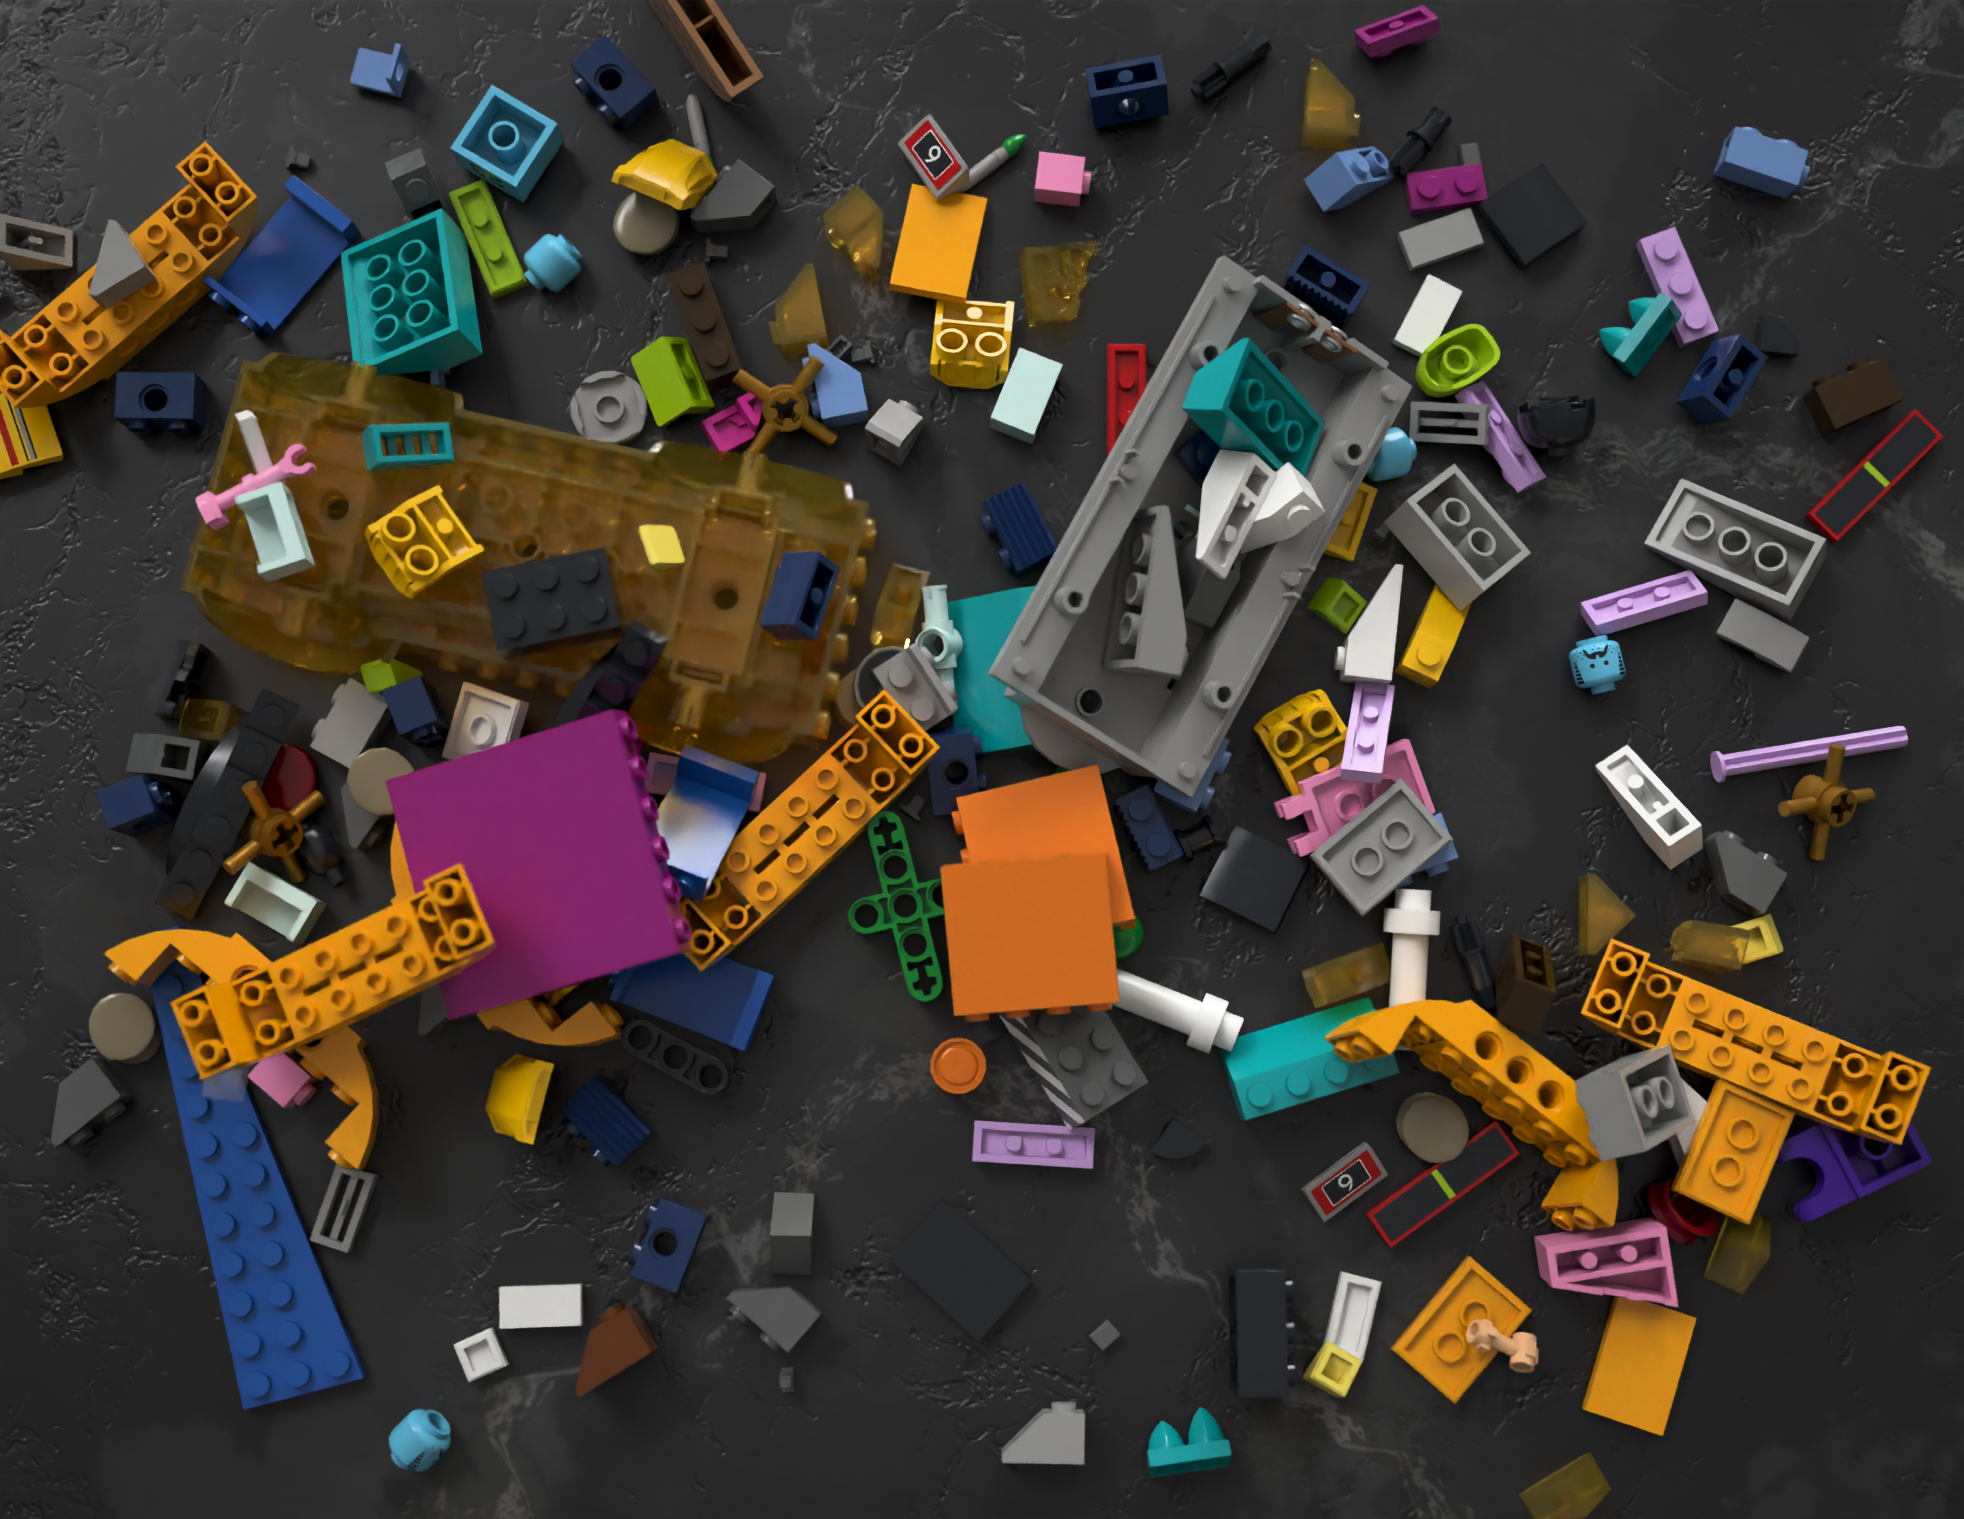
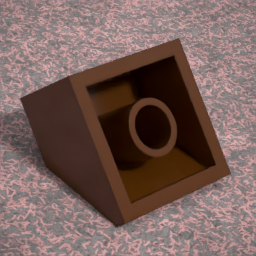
[575,1302,660,1397]

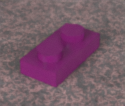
[1354,5,1441,58]
[1404,163,1488,215]

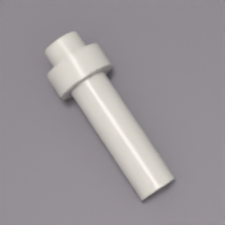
[1383,889,1441,1051]
[1112,968,1244,1054]

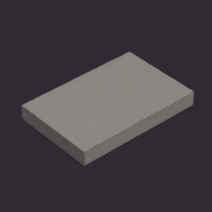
[1309,779,1453,917]

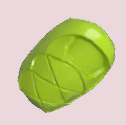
[1415,324,1500,398]

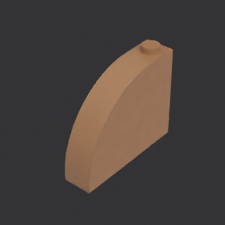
[647,0,764,102]

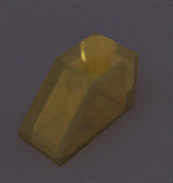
[1302,59,1360,149]
[769,263,829,356]
[870,563,930,649]
[1670,920,1751,974]
[1301,942,1391,1009]

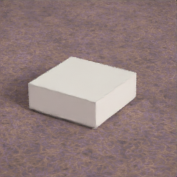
[454,1327,509,1382]

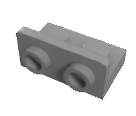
[870,642,959,731]

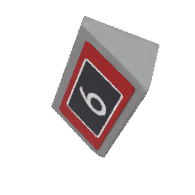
[898,114,970,201]
[1300,1142,1388,1222]

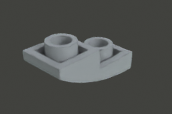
[1717,598,1810,673]

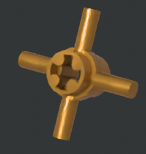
[733,355,838,460]
[1778,743,1875,860]
[222,781,326,883]

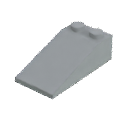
[1644,478,1826,622]
[1103,505,1188,678]

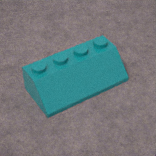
[1182,338,1326,477]
[1218,997,1400,1120]

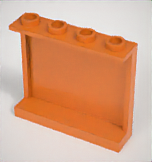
[952,764,1137,931]
[940,850,1120,1022]

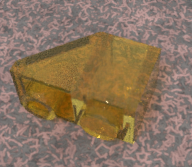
[823,184,884,282]

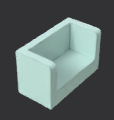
[990,347,1063,444]
[234,481,315,582]
[224,862,327,945]

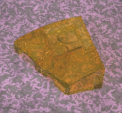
[1018,241,1097,327]

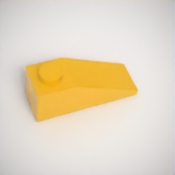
[1394,584,1471,689]

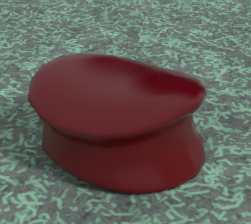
[261,744,318,812]
[1647,1177,1718,1246]

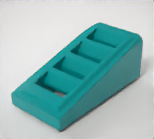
[362,422,455,472]

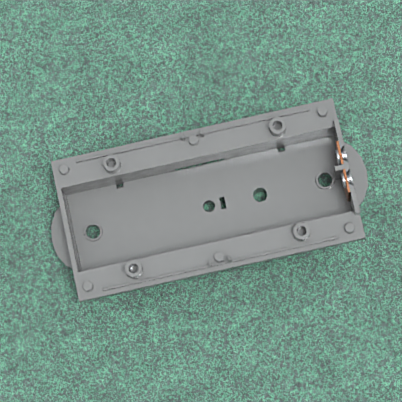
[988,255,1413,798]

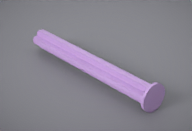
[1710,725,1908,782]

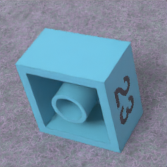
[450,85,564,203]

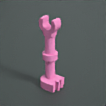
[196,444,317,531]

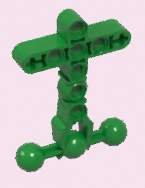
[848,766,1144,1003]

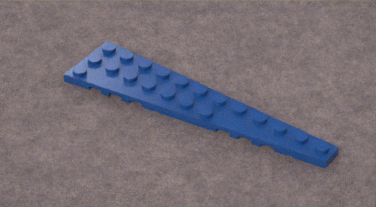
[141,926,367,1410]

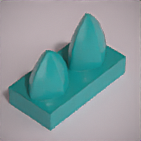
[1599,293,1683,378]
[1147,1407,1231,1478]

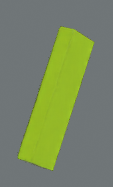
[448,179,529,299]

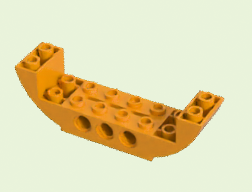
[0,141,258,408]
[678,689,940,972]
[390,822,626,1047]
[170,864,496,1080]
[104,929,379,1170]
[1581,938,1931,1145]
[1324,1000,1618,1231]

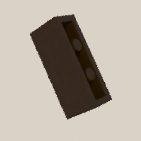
[667,262,742,394]
[1494,933,1556,1036]

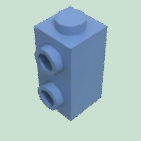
[1713,126,1810,199]

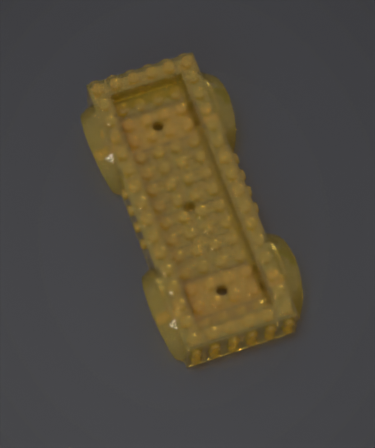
[180,352,877,764]

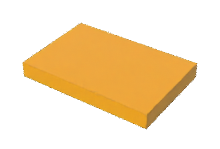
[889,184,987,305]
[1670,1078,1796,1225]
[1391,1256,1532,1404]
[1582,1296,1697,1436]

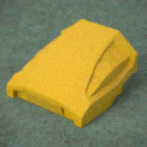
[611,139,718,211]
[930,299,1014,389]
[365,485,485,599]
[1253,689,1348,796]
[485,1054,554,1145]

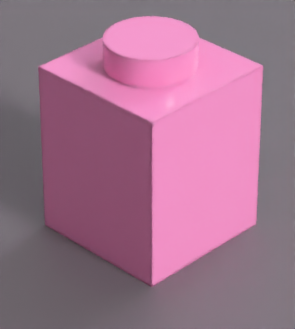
[1034,152,1091,207]
[248,1052,319,1108]

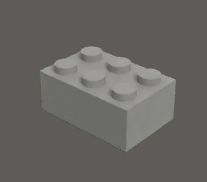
[1384,464,1531,612]
[1575,1045,1695,1161]

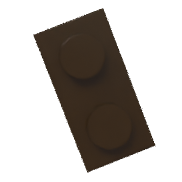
[1803,357,1905,438]

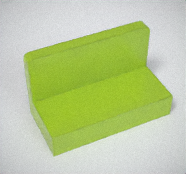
[631,336,715,426]

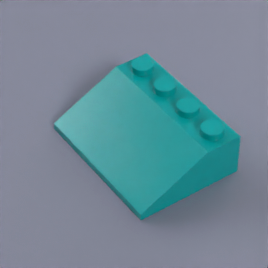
[341,208,483,377]
[947,586,1036,756]

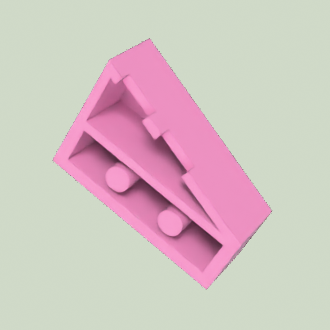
[1534,1217,1678,1307]

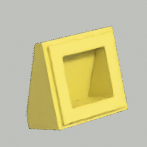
[639,525,685,573]
[1727,914,1784,965]
[1302,1341,1362,1398]

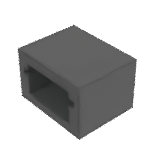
[826,334,853,361]

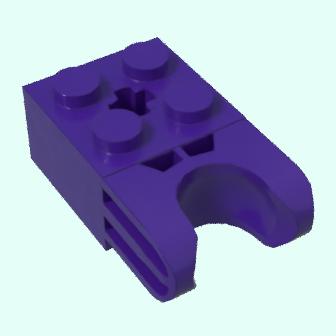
[1775,1121,1933,1222]

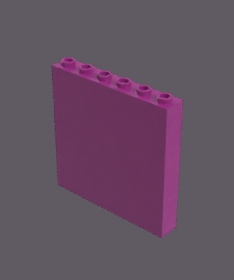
[386,709,692,1020]

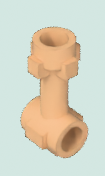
[1466,1319,1539,1373]

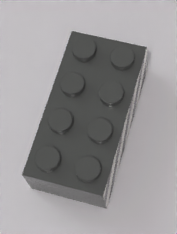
[998,1005,1148,1130]

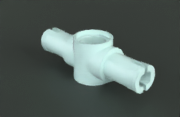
[916,585,963,703]

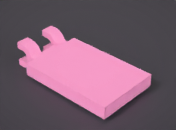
[1273,738,1435,857]

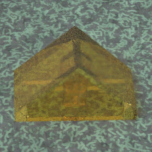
[177,697,247,744]
[1578,874,1636,957]
[1703,1212,1771,1294]
[1520,1452,1611,1519]

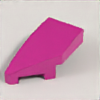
[700,393,763,459]

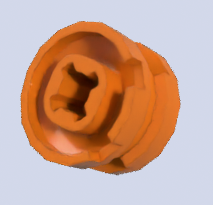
[930,1038,986,1094]

